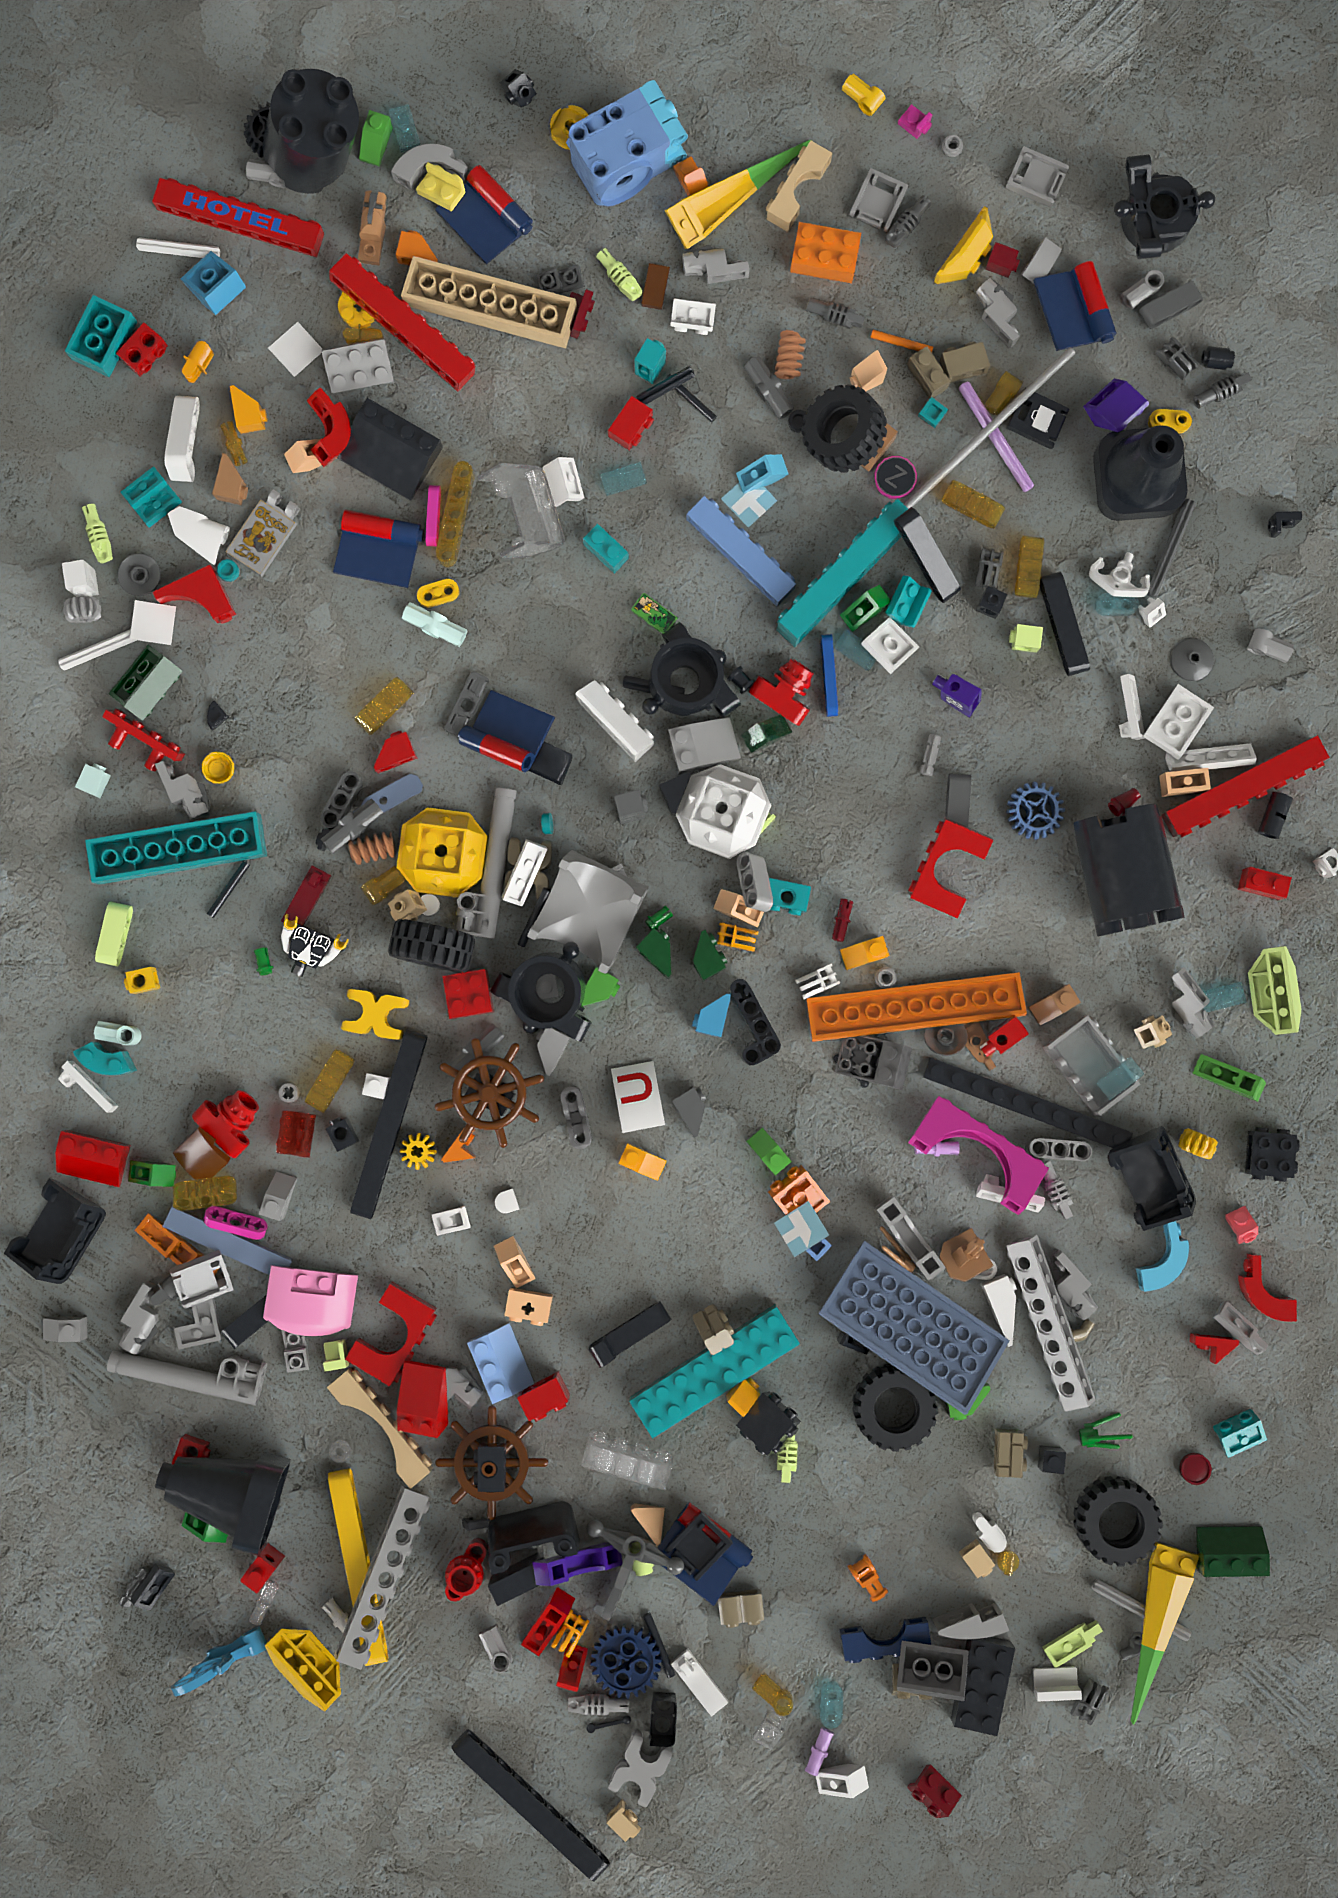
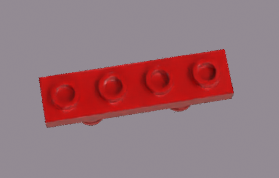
[102,708,185,772]

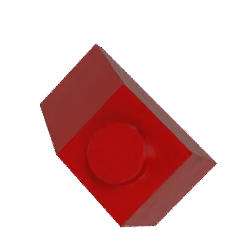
[374,731,418,774]

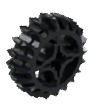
[244,101,270,158]

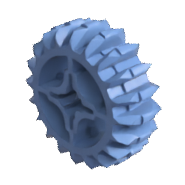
[1006,782,1065,840]

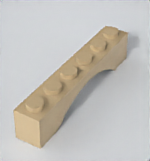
[327,1367,433,1489]

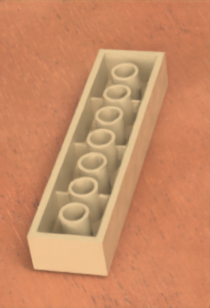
[401,256,578,348]

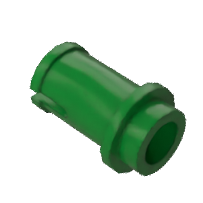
[645,905,673,931]
[254,947,274,976]

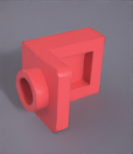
[1225,1206,1258,1244]

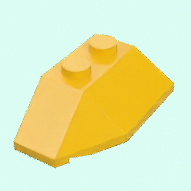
[934,206,993,284]
[265,1629,341,1711]

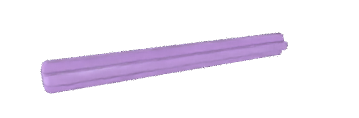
[959,381,1034,492]

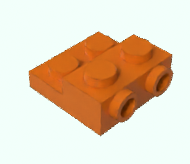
[768,1165,830,1215]

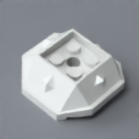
[676,764,771,859]

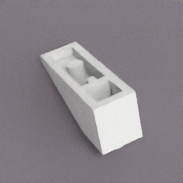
[980,1274,1017,1347]

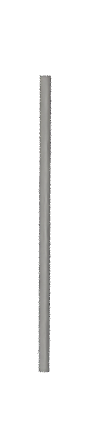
[904,347,1075,509]

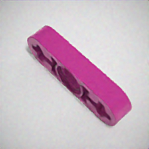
[426,485,441,547]
[203,1206,268,1240]

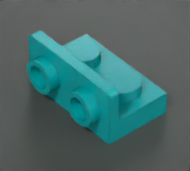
[885,575,932,628]
[1213,1409,1267,1458]

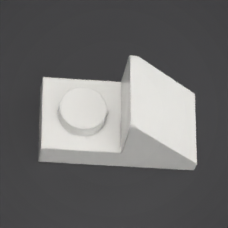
[432,1206,471,1236]

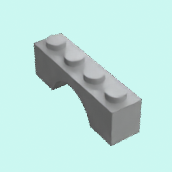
[874,1195,946,1281]

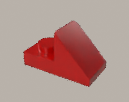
[1190,1333,1239,1364]
[556,1643,588,1692]

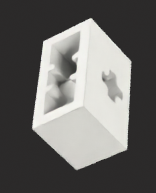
[62,560,99,597]

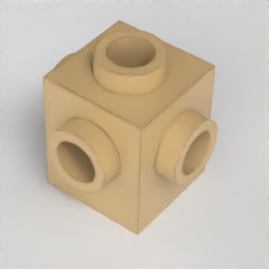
[388,889,427,921]
[1134,1015,1172,1049]

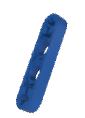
[821,634,838,717]

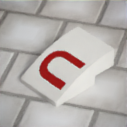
[611,1061,665,1133]

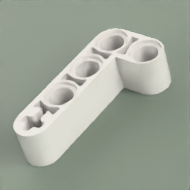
[165,396,199,482]

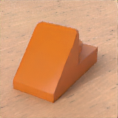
[673,156,709,196]
[441,1129,476,1163]

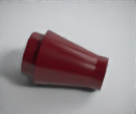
[1108,788,1141,817]

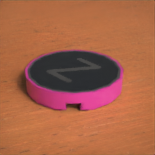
[874,456,917,499]

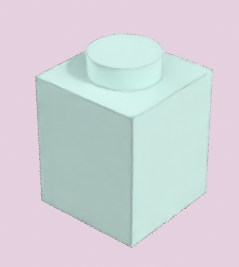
[75,763,111,798]

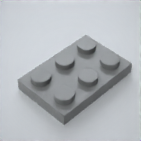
[322,338,394,393]

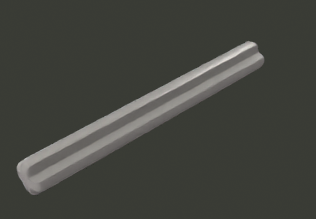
[1092,1579,1192,1641]

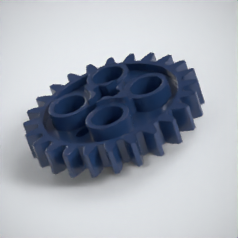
[590,1624,662,1699]

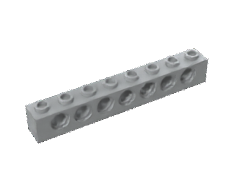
[1006,1235,1096,1412]
[334,1486,430,1670]

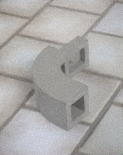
[391,144,468,191]

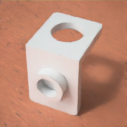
[1313,848,1338,879]

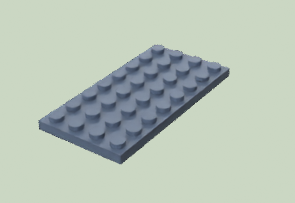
[818,1241,1010,1415]

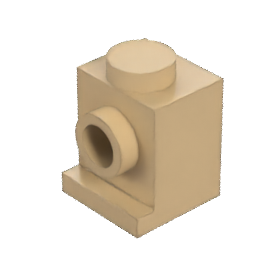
[606,1799,641,1842]

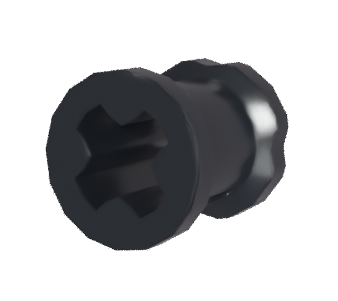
[727,666,755,694]

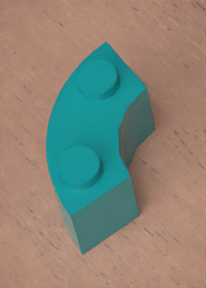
[73,1042,137,1075]

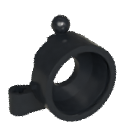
[1114,154,1215,259]
[642,622,741,718]
[490,942,592,1042]

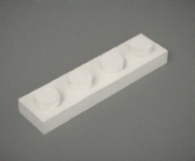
[1165,743,1257,772]

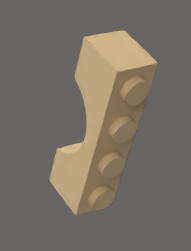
[766,141,832,232]

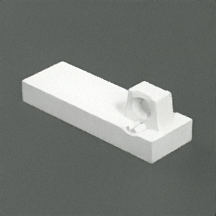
[1119,674,1145,740]
[502,839,547,906]
[58,1061,118,1113]
[976,1174,1045,1213]
[671,1648,729,1717]

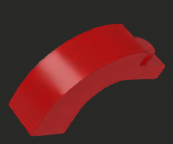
[307,388,351,467]
[1238,1254,1297,1322]

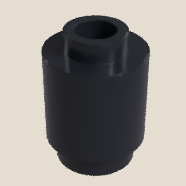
[1201,346,1235,370]

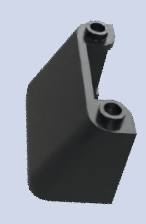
[1107,1126,1196,1231]
[4,1178,106,1284]
[488,1501,580,1575]

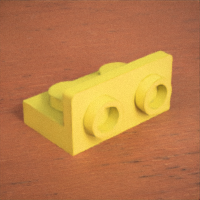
[416,162,466,211]

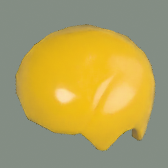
[201,751,235,784]

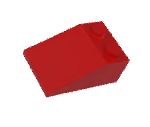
[397,1360,448,1438]

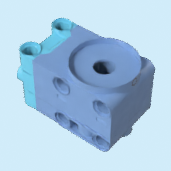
[566,80,688,206]

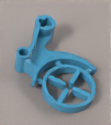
[171,1626,267,1696]

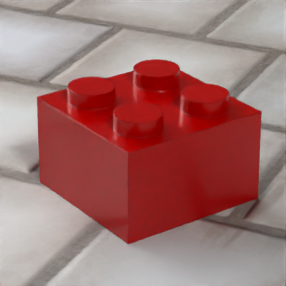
[442,969,494,1019]
[517,1371,570,1422]

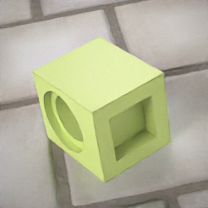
[1009,624,1043,653]

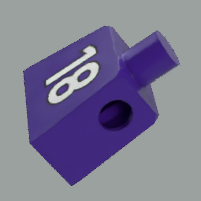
[932,674,982,718]

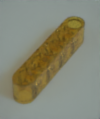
[436,461,474,567]

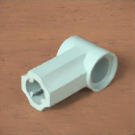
[94,1021,141,1045]

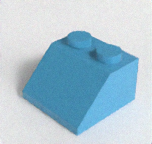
[181,251,246,315]
[692,994,731,1038]

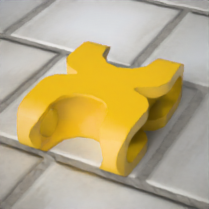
[341,989,409,1040]

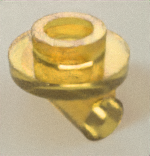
[997,1550,1019,1576]

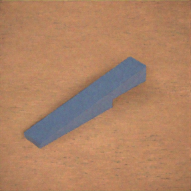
[162,1206,292,1275]

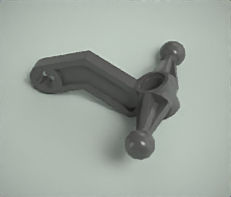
[586,1519,684,1621]

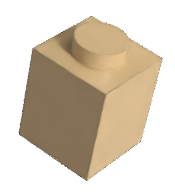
[959,1539,995,1578]

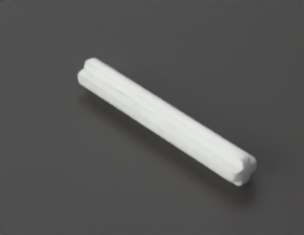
[136,237,220,258]
[58,629,137,670]

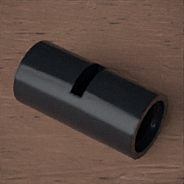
[1258,792,1293,839]

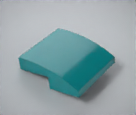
[121,466,182,528]

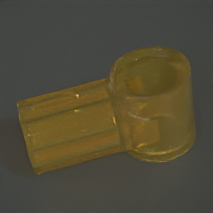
[984,371,1024,415]
[360,865,406,906]
[752,1672,793,1716]

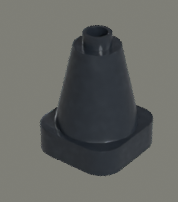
[1093,425,1188,521]
[155,1452,291,1556]

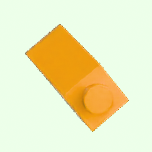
[230,385,268,434]
[840,936,889,970]
[618,1143,666,1181]
[726,1377,760,1417]

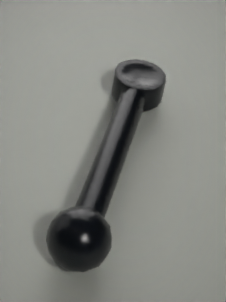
[833,1054,869,1088]
[587,1715,631,1733]

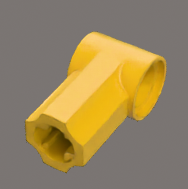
[842,73,886,116]

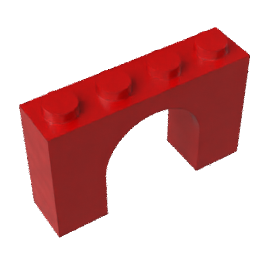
[908,817,994,919]
[345,1282,437,1386]

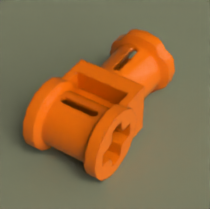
[848,1554,888,1602]

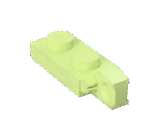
[1042,1620,1103,1668]

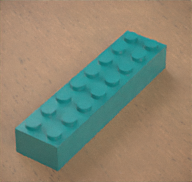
[776,498,908,648]
[85,811,267,885]
[629,1304,800,1439]

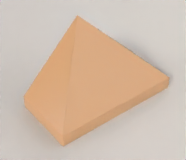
[631,1503,665,1546]

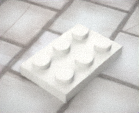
[1143,684,1214,760]

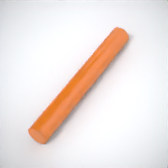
[871,330,933,353]

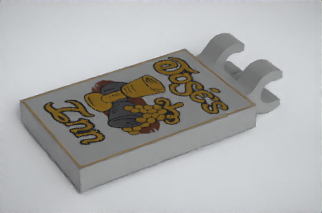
[225,489,300,577]

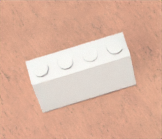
[575,680,654,762]

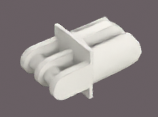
[795,964,840,999]
[972,1512,1007,1552]

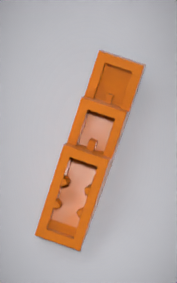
[135,1213,220,1275]

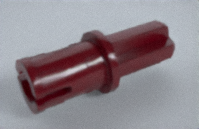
[832,899,854,942]

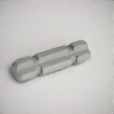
[920,734,941,776]

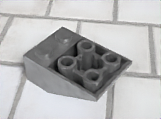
[835,1036,913,1090]

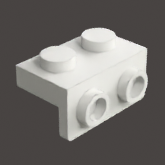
[670,298,716,335]

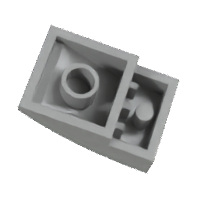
[932,1602,1009,1639]

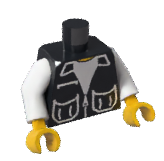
[281,914,349,977]

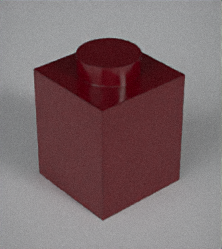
[985,242,1020,278]

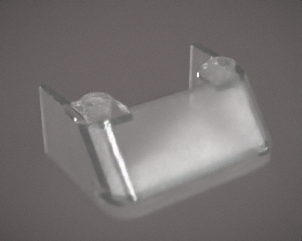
[477,463,565,558]

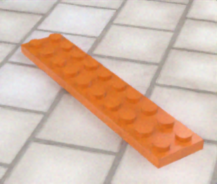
[806,972,1027,1042]

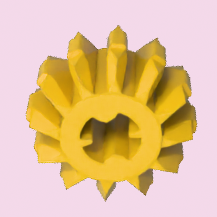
[1178,1128,1218,1159]
[400,1133,437,1170]

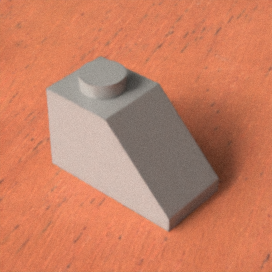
[536,1028,571,1076]
[259,1171,298,1221]
[43,1316,88,1342]

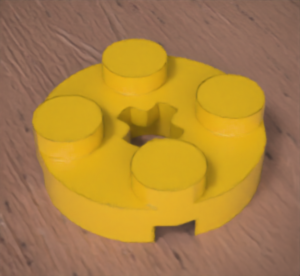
[550,105,588,150]
[338,291,375,329]

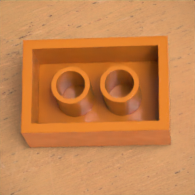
[790,222,862,284]

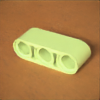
[95,901,133,966]

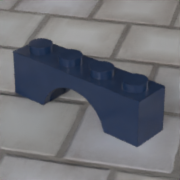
[839,1617,931,1663]

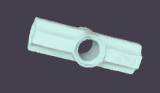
[402,602,467,647]

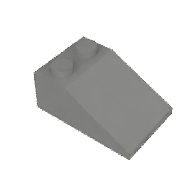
[668,717,741,775]

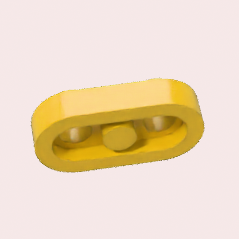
[1148,409,1192,434]
[417,579,459,608]

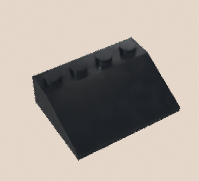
[338,398,443,501]

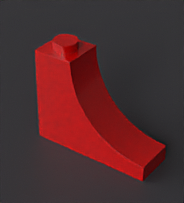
[153,565,236,624]

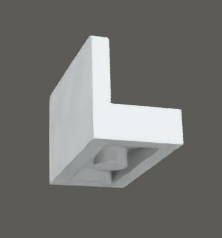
[542,457,584,507]
[1033,1666,1082,1701]

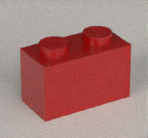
[608,396,654,450]
[1238,867,1292,900]

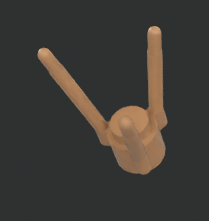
[880,1226,916,1273]

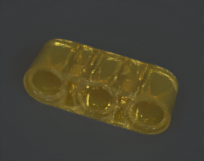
[941,480,1005,529]
[1015,535,1044,598]
[354,677,413,735]
[304,1048,355,1113]
[173,1176,237,1211]

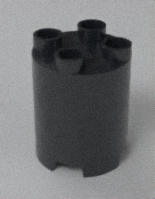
[262,69,359,194]
[1073,804,1185,937]

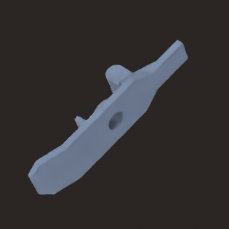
[343,774,423,818]

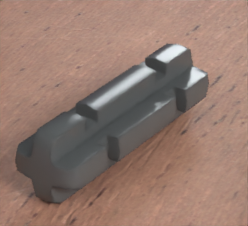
[118,1567,150,1608]

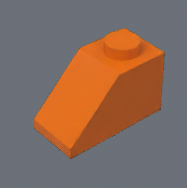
[396,230,439,266]

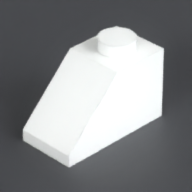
[816,1764,869,1798]

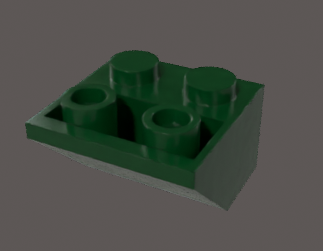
[692,930,728,982]

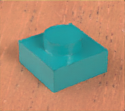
[918,397,948,428]

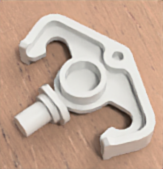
[1089,552,1150,597]

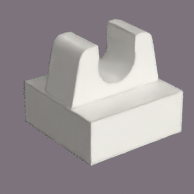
[1138,598,1166,628]

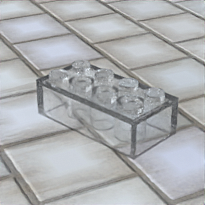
[581,1431,673,1491]

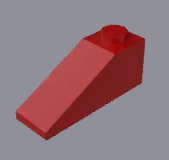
[521,1587,576,1656]

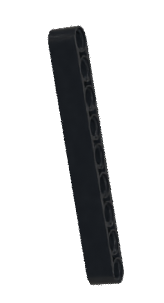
[350,1029,428,1220]
[451,1729,610,1882]

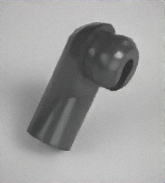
[1119,1632,1142,1661]

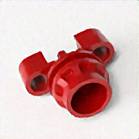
[748,658,814,726]
[192,1090,259,1158]
[445,1538,488,1602]

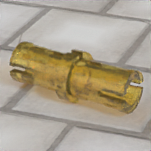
[220,421,248,466]

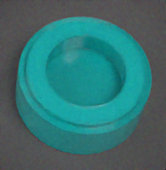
[217,559,239,582]
[541,813,553,835]

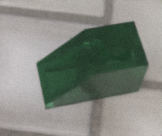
[741,715,792,753]

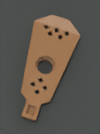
[962,1021,996,1071]

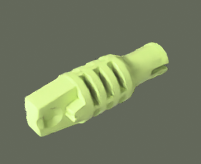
[596,248,642,301]
[82,504,113,563]
[777,1435,798,1483]

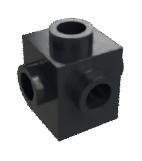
[499,69,537,107]

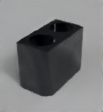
[528,741,573,785]
[649,1692,677,1747]

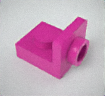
[898,104,933,139]

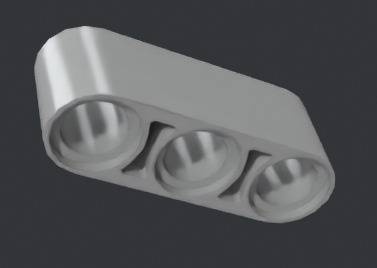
[737,851,773,912]
[1026,1137,1092,1161]

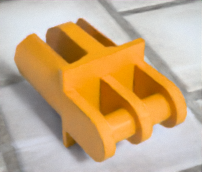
[182,341,214,383]
[717,923,759,952]
[551,1610,589,1658]

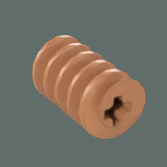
[774,330,806,379]
[348,831,396,865]

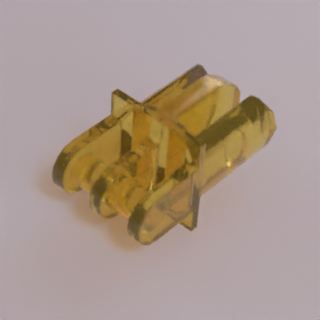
[343,324,384,344]

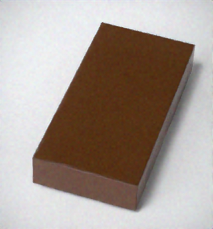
[641,263,670,310]

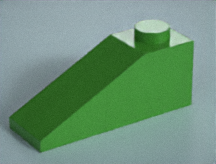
[1193,1054,1266,1102]

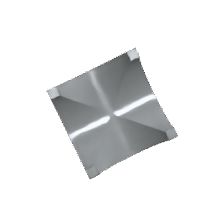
[527,850,649,974]

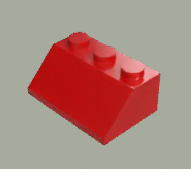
[55,1130,131,1187]

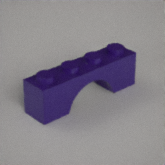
[533,1542,623,1586]

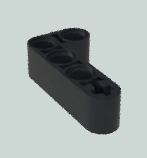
[730,979,781,1066]
[588,1301,672,1368]

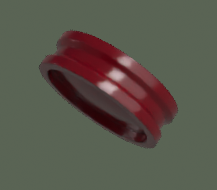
[1179,1453,1212,1485]

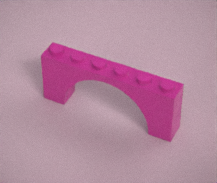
[908,1096,1049,1215]

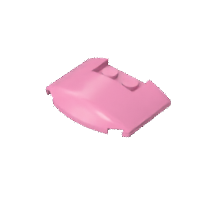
[263,1265,358,1336]

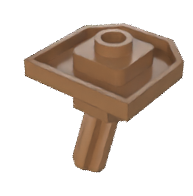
[939,1228,994,1282]

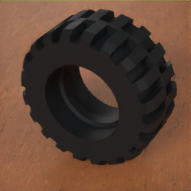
[801,384,887,473]
[388,919,475,973]
[852,1363,938,1452]
[1073,1476,1163,1567]

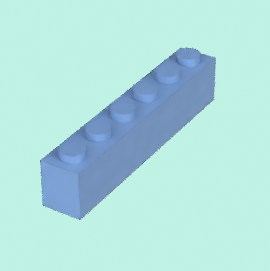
[686,496,796,606]

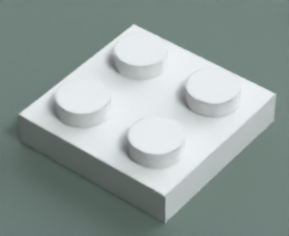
[861,617,919,674]

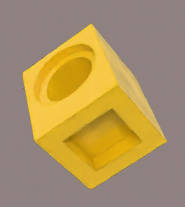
[124,967,160,994]

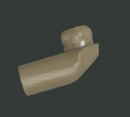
[1071,1319,1095,1342]

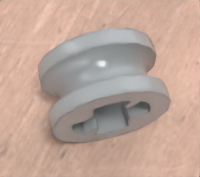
[279,1083,300,1103]

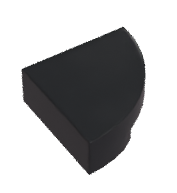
[207,700,229,731]
[462,1517,489,1531]

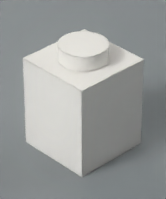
[362,1073,391,1099]

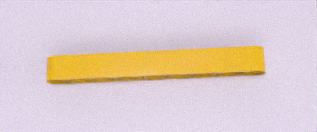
[328,1468,388,1666]

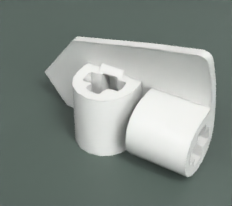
[168,506,229,565]

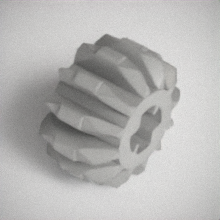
[63,596,101,624]

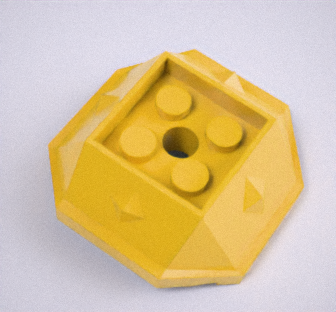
[397,807,488,898]

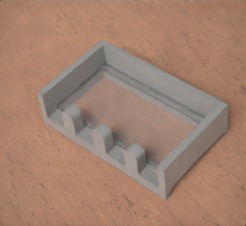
[1042,1015,1141,1116]

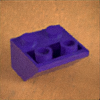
[1083,378,1149,432]

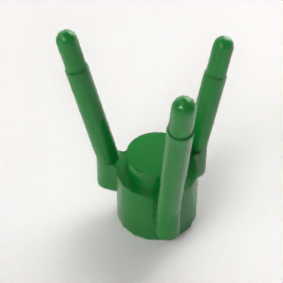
[1079,1413,1133,1449]

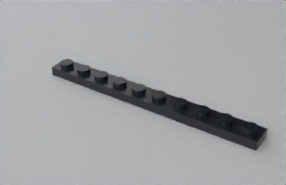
[922,1057,1133,1148]

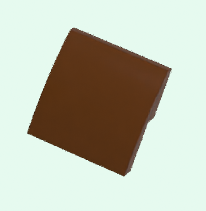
[173,1127,231,1186]

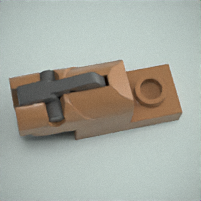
[358,191,387,266]

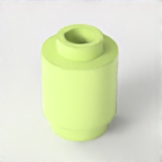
[629,1541,654,1576]

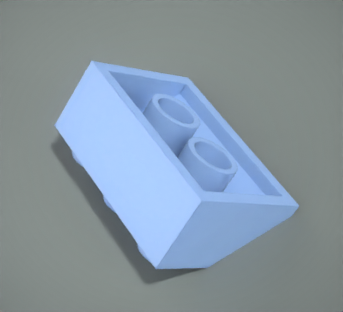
[467,1323,534,1404]

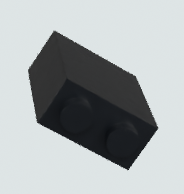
[488,1552,545,1606]

